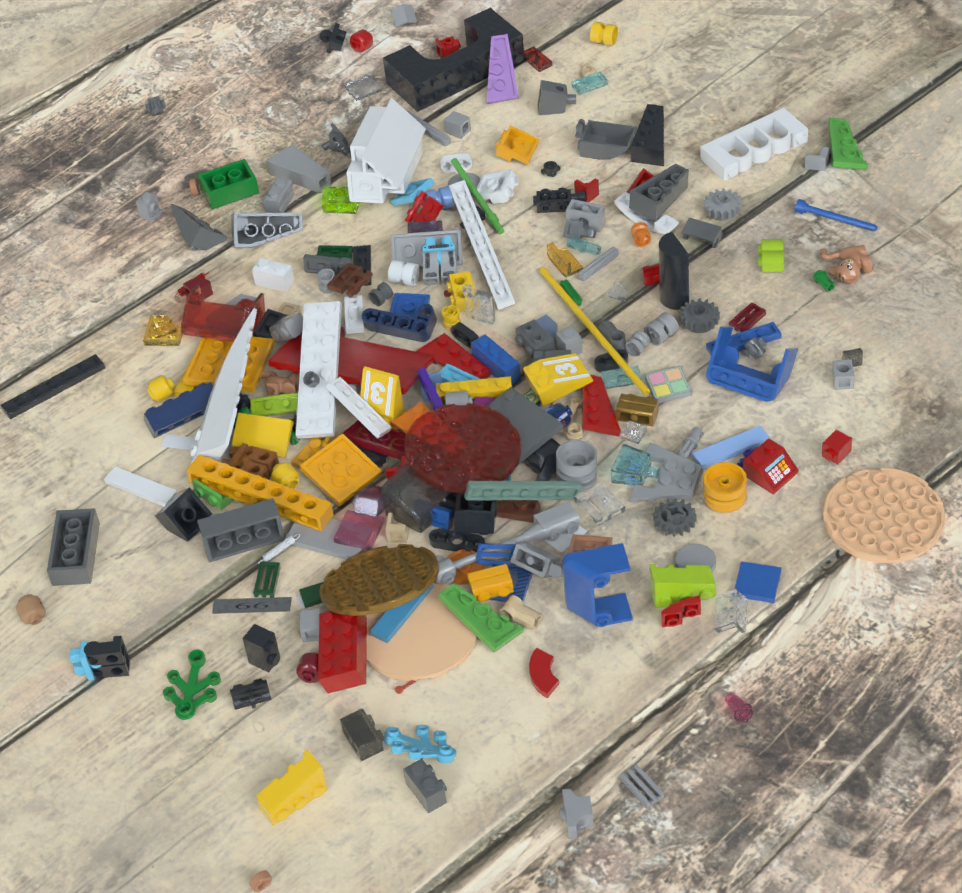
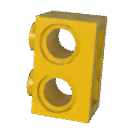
[446,271,478,312]

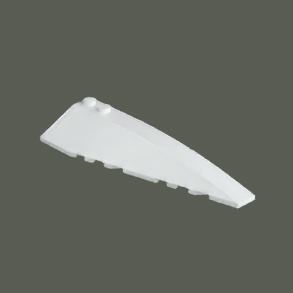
[190,308,257,464]

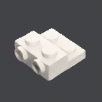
[472,169,519,204]

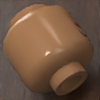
[16,594,46,625]

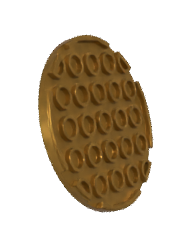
[319,544,439,616]

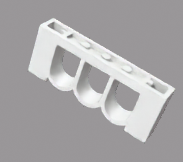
[700,108,808,181]

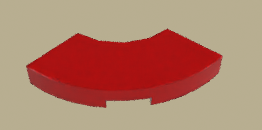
[529,648,559,699]

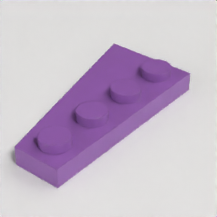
[487,34,519,104]

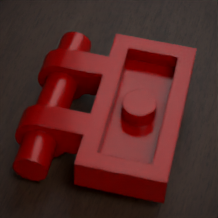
[405,190,444,232]

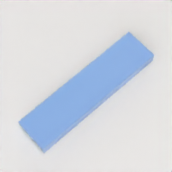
[692,426,770,470]

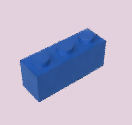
[471,334,521,384]

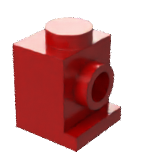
[435,36,461,58]

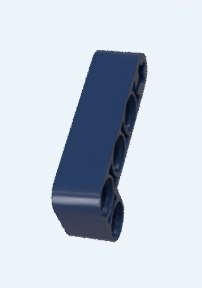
[361,304,437,342]

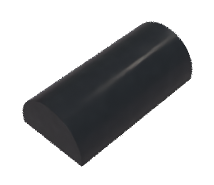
[659,232,689,310]

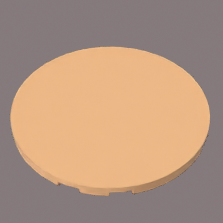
[823,468,945,563]
[365,582,478,681]

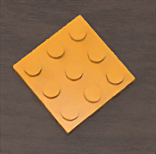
[300,434,382,507]

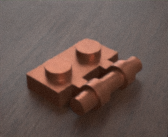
[327,263,373,298]

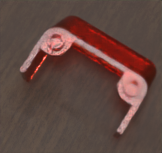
[181,285,265,342]

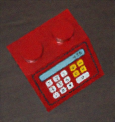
[743,438,799,495]

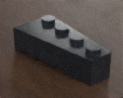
[631,104,664,166]

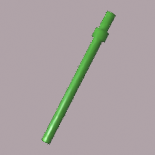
[451,158,504,234]

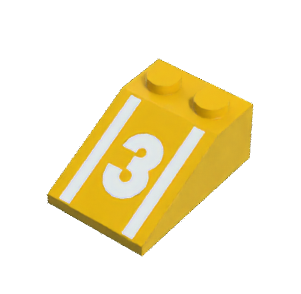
[523,353,593,407]
[360,366,404,430]

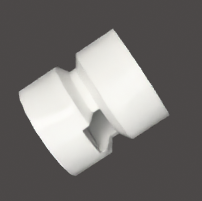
[388,260,419,286]

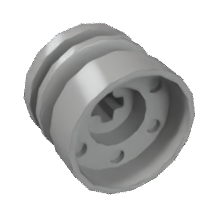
[556,440,597,492]

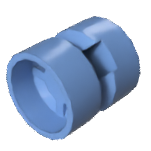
[425,186,454,210]

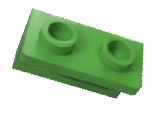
[192,479,234,510]

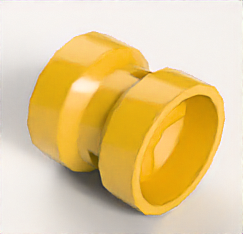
[442,305,461,331]

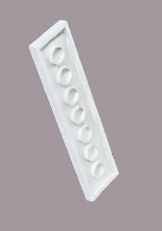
[296,301,342,439]

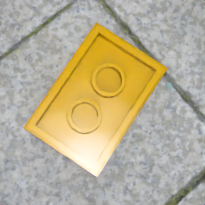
[231,413,293,458]

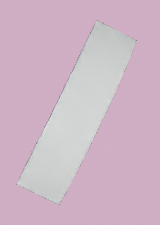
[614,192,679,234]

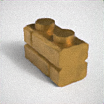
[616,393,659,427]

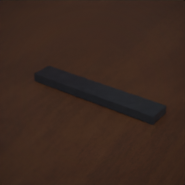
[0,354,105,420]

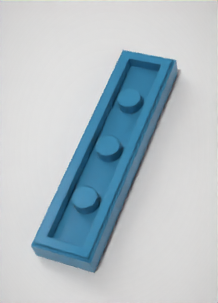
[370,584,433,643]

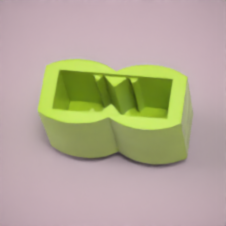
[758,239,784,272]

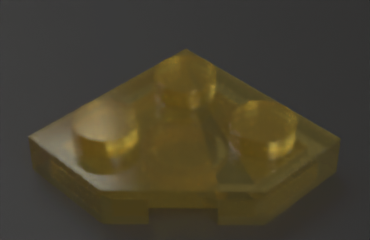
[143,315,183,346]

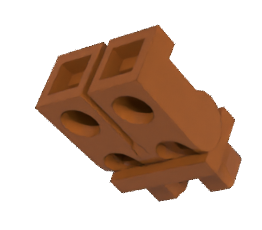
[221,443,279,480]

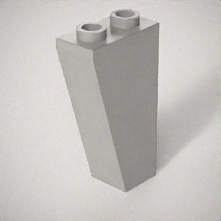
[266,145,331,193]

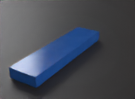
[706,322,781,355]

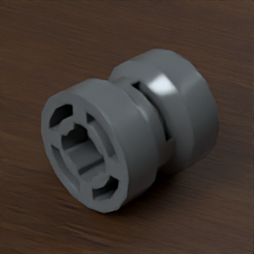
[368,282,394,306]

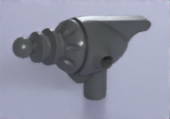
[321,123,351,158]

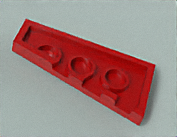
[416,333,491,379]
[582,375,621,436]

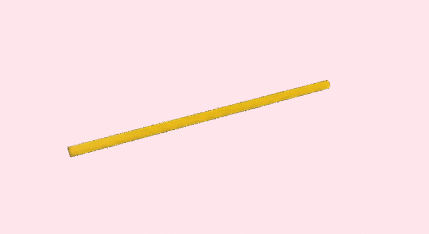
[539,267,650,395]

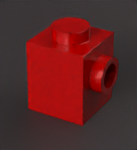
[822,429,852,465]

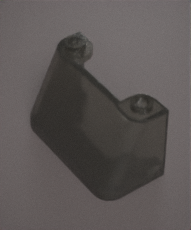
[381,445,470,533]

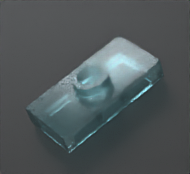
[572,71,608,95]
[602,366,642,389]

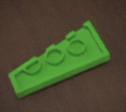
[828,117,868,170]
[438,584,524,653]

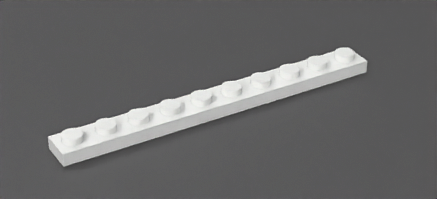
[449,180,515,310]

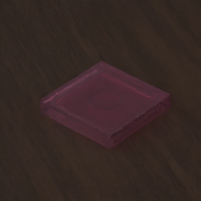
[333,510,385,550]

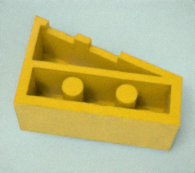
[256,749,327,825]

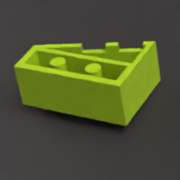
[649,564,716,608]

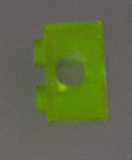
[321,186,360,214]

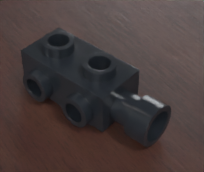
[533,187,585,213]

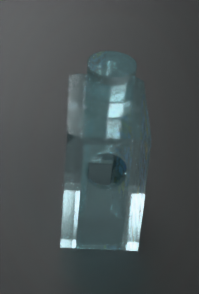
[611,444,660,486]

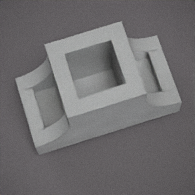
[560,789,594,839]

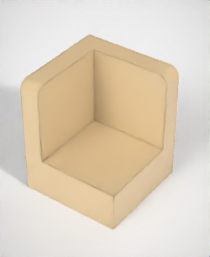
[385,513,410,543]

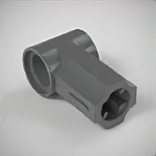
[598,320,626,351]

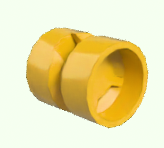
[590,21,618,46]

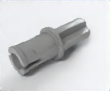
[678,427,704,459]

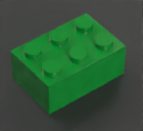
[198,159,259,209]

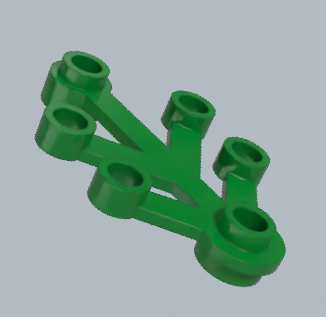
[163,649,221,720]

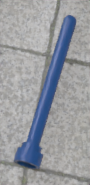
[795,199,877,231]

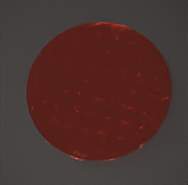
[404,403,521,493]

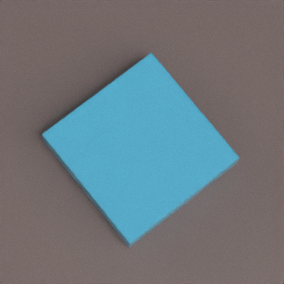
[390,178,434,206]

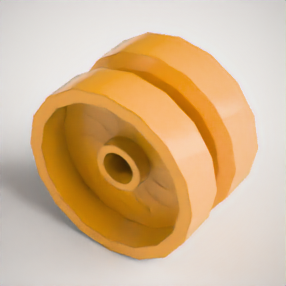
[703,462,747,513]

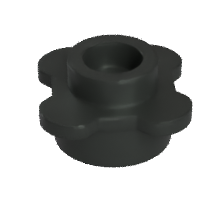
[541,161,561,177]

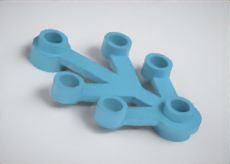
[384,725,456,763]

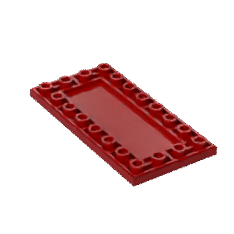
[268,332,434,395]

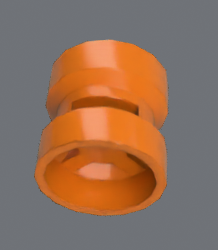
[631,222,651,247]

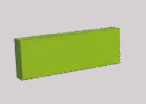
[250,393,298,417]

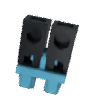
[69,636,130,680]

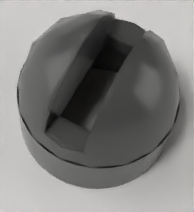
[303,371,320,387]

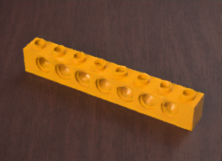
[187,455,333,532]

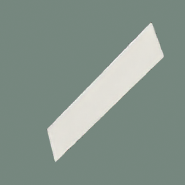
[161,434,232,455]

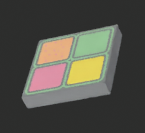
[645,366,692,403]

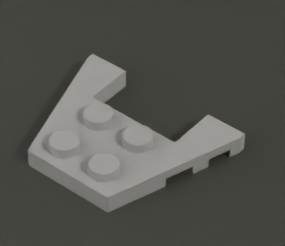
[630,443,702,503]

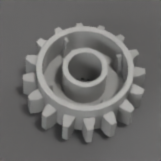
[704,188,742,221]

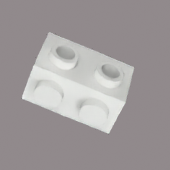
[252,258,294,292]

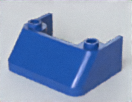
[706,326,798,402]
[562,543,633,627]

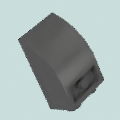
[575,119,637,160]

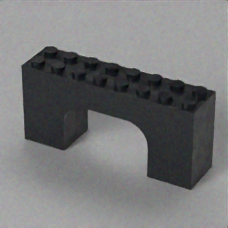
[383,7,525,112]

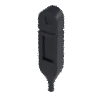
[535,453,557,481]

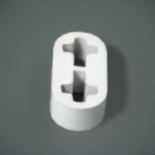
[440,153,473,172]

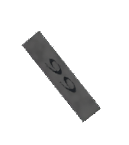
[212,597,291,614]

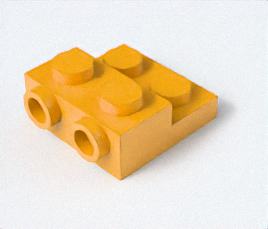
[494,125,540,165]

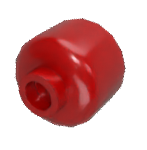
[350,29,373,53]

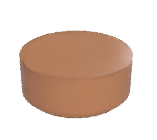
[189,178,200,196]
[249,870,272,892]

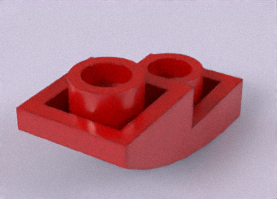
[661,596,701,628]

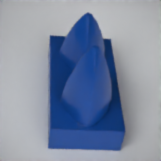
[413,499,455,530]

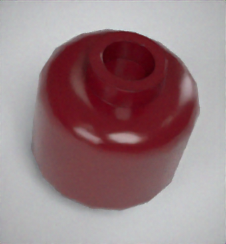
[296,652,318,683]

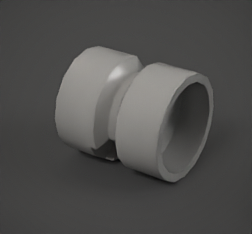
[644,312,679,346]

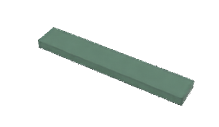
[464,481,582,500]

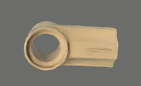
[499,595,542,630]

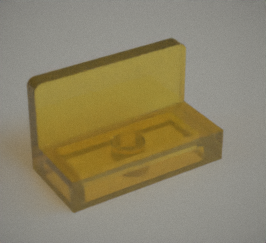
[547,242,583,278]

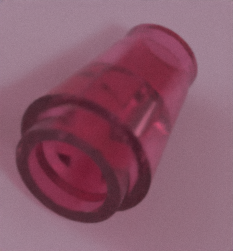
[725,692,753,723]

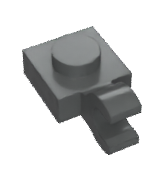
[563,220,596,241]

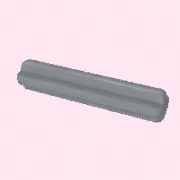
[578,247,619,281]

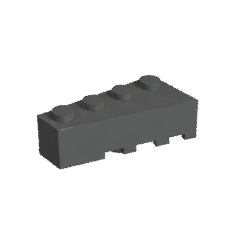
[629,163,689,222]

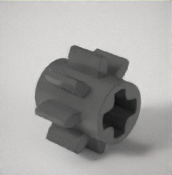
[145,96,166,116]
[743,336,766,359]

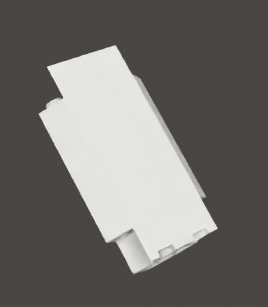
[347,98,426,203]

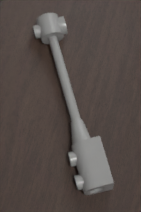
[434,501,580,585]

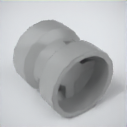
[317,268,335,294]
[625,331,650,356]

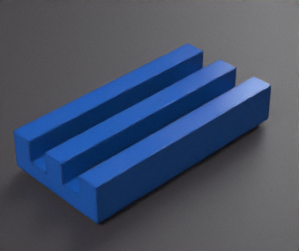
[476,543,516,566]

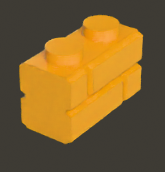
[467,564,514,602]

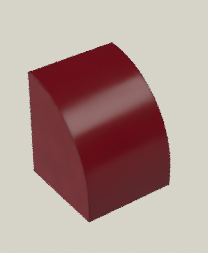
[183,278,213,305]

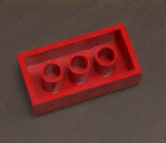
[318,611,367,693]

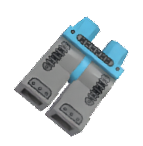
[422,236,458,285]

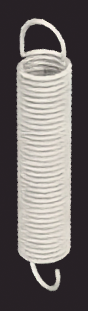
[257,534,300,564]

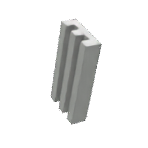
[620,764,664,809]

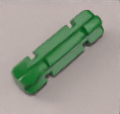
[560,279,583,306]

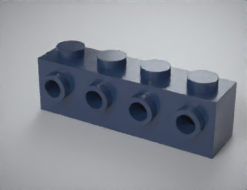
[144,382,213,439]

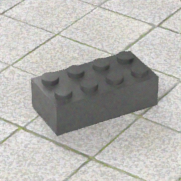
[197,498,285,563]
[47,508,100,586]

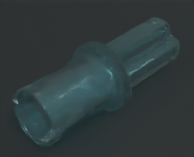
[567,236,601,255]

